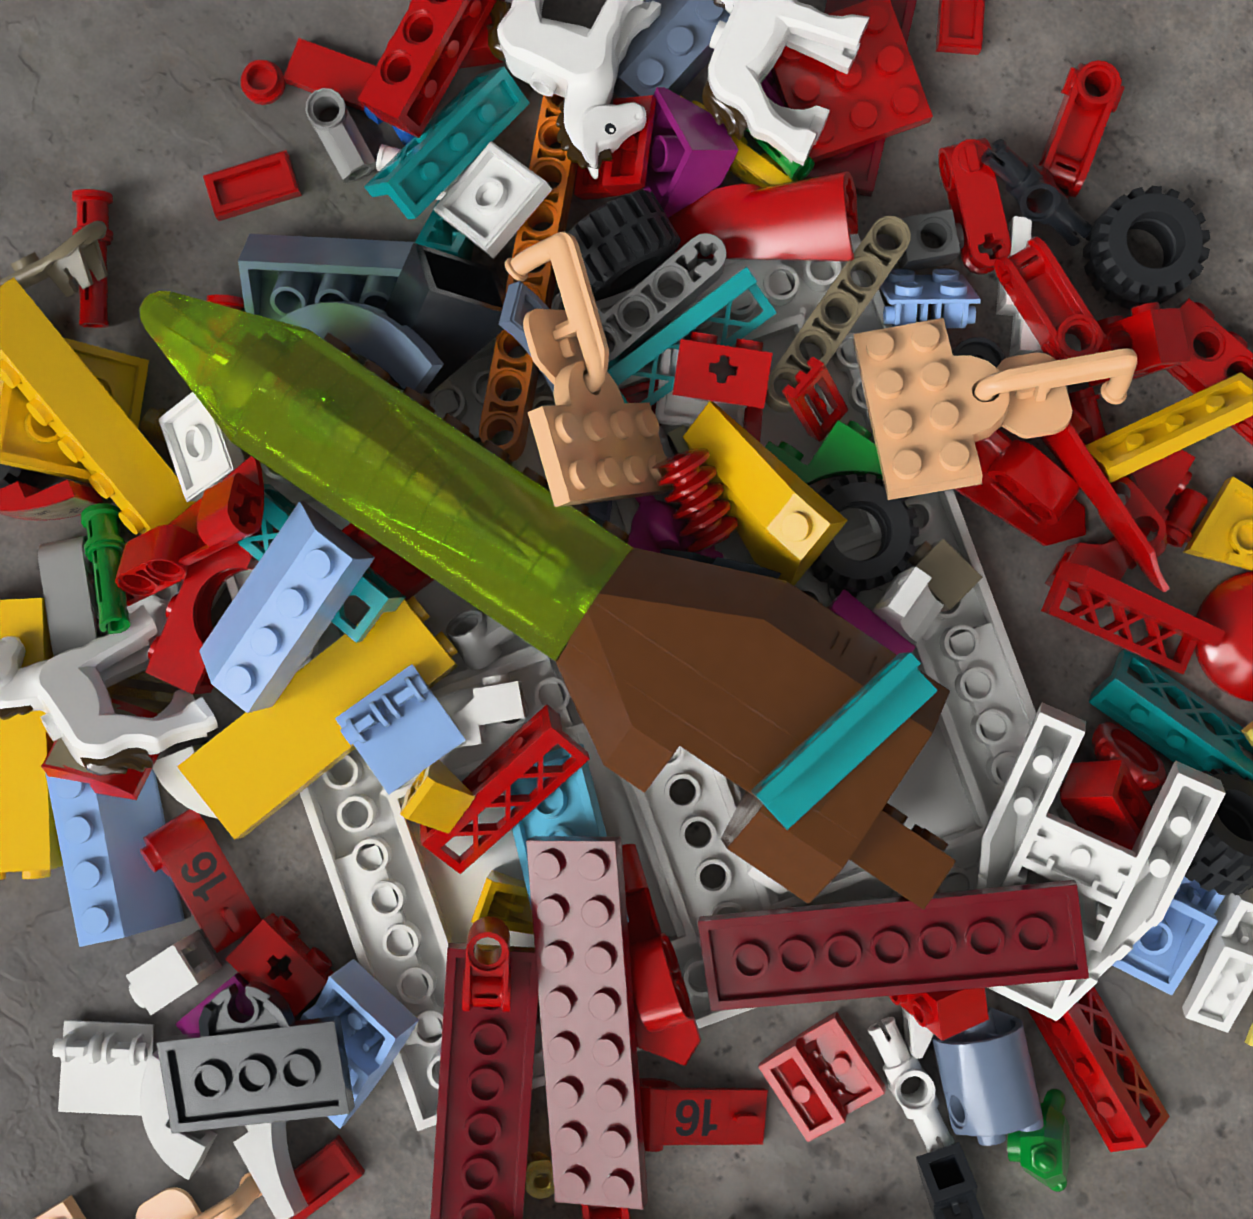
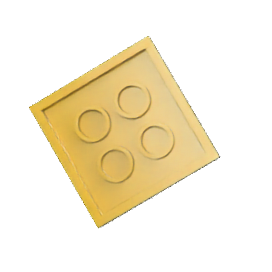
[0,337,149,483]

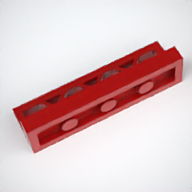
[1041,561,1226,675]
[420,704,590,874]
[1026,986,1170,1152]

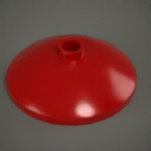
[1195,571,1253,702]

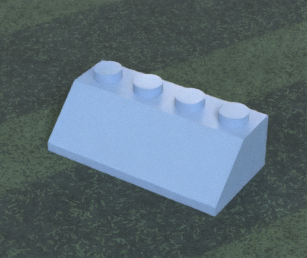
[199,501,375,713]
[45,769,185,947]

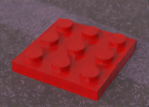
[771,0,933,162]

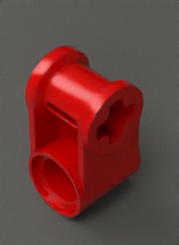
[462,916,512,1012]

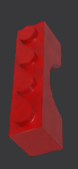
[1045,449,1196,610]
[145,525,279,695]

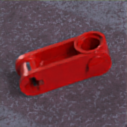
[1038,60,1125,198]
[938,138,1011,275]
[994,237,1106,360]

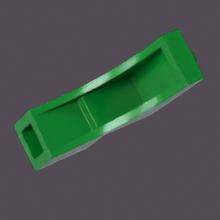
[765,420,883,486]

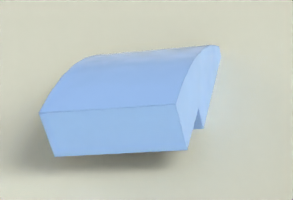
[1112,876,1225,995]
[300,959,419,1129]

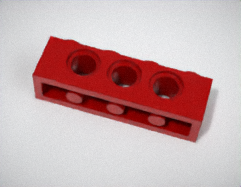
[358,0,497,138]
[1165,298,1253,446]

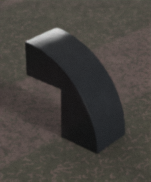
[916,1142,985,1219]

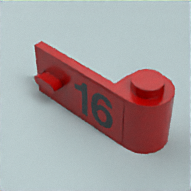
[140,809,262,953]
[639,1078,768,1152]

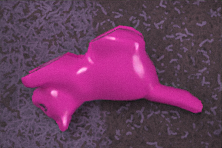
[627,495,723,559]

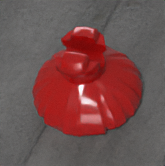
[1092,722,1167,791]

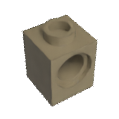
[908,538,983,612]

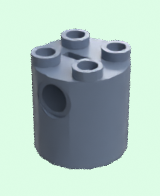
[932,1006,1044,1146]

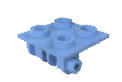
[880,268,981,328]
[335,664,466,795]

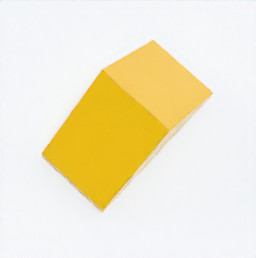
[400,760,475,834]
[471,870,534,935]

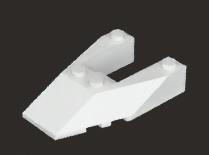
[977,702,1226,1021]

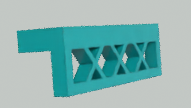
[364,66,530,220]
[607,267,777,406]
[237,484,406,643]
[1089,649,1253,781]
[751,652,938,830]

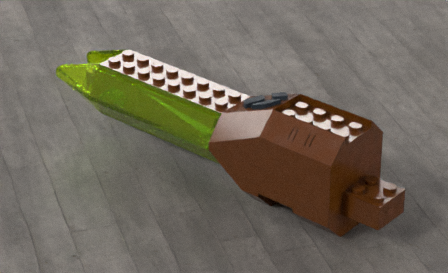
[140,291,956,910]

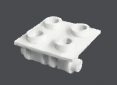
[53,1020,155,1116]

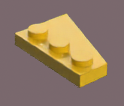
[1183,476,1253,571]

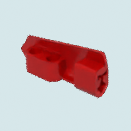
[668,171,858,261]
[1040,401,1170,592]
[954,429,1086,546]
[115,456,264,606]
[622,844,701,1066]

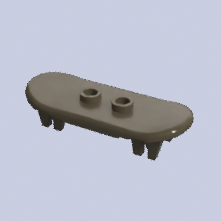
[0,221,108,297]

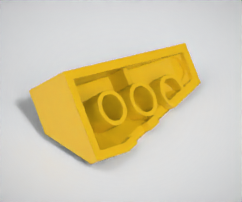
[683,401,848,586]

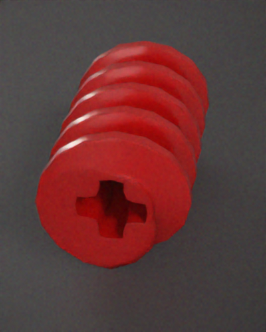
[652,448,738,553]

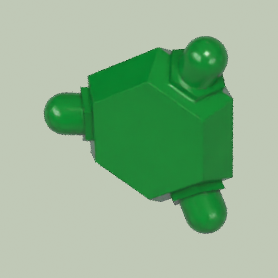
[1007,1088,1070,1192]

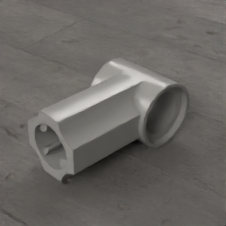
[305,88,376,183]
[446,610,516,670]

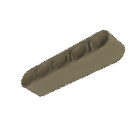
[765,216,911,413]

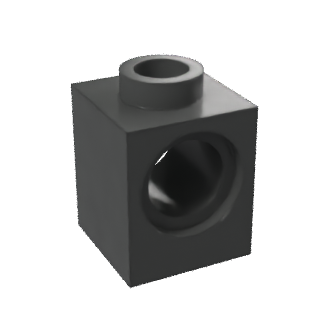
[894,209,964,271]

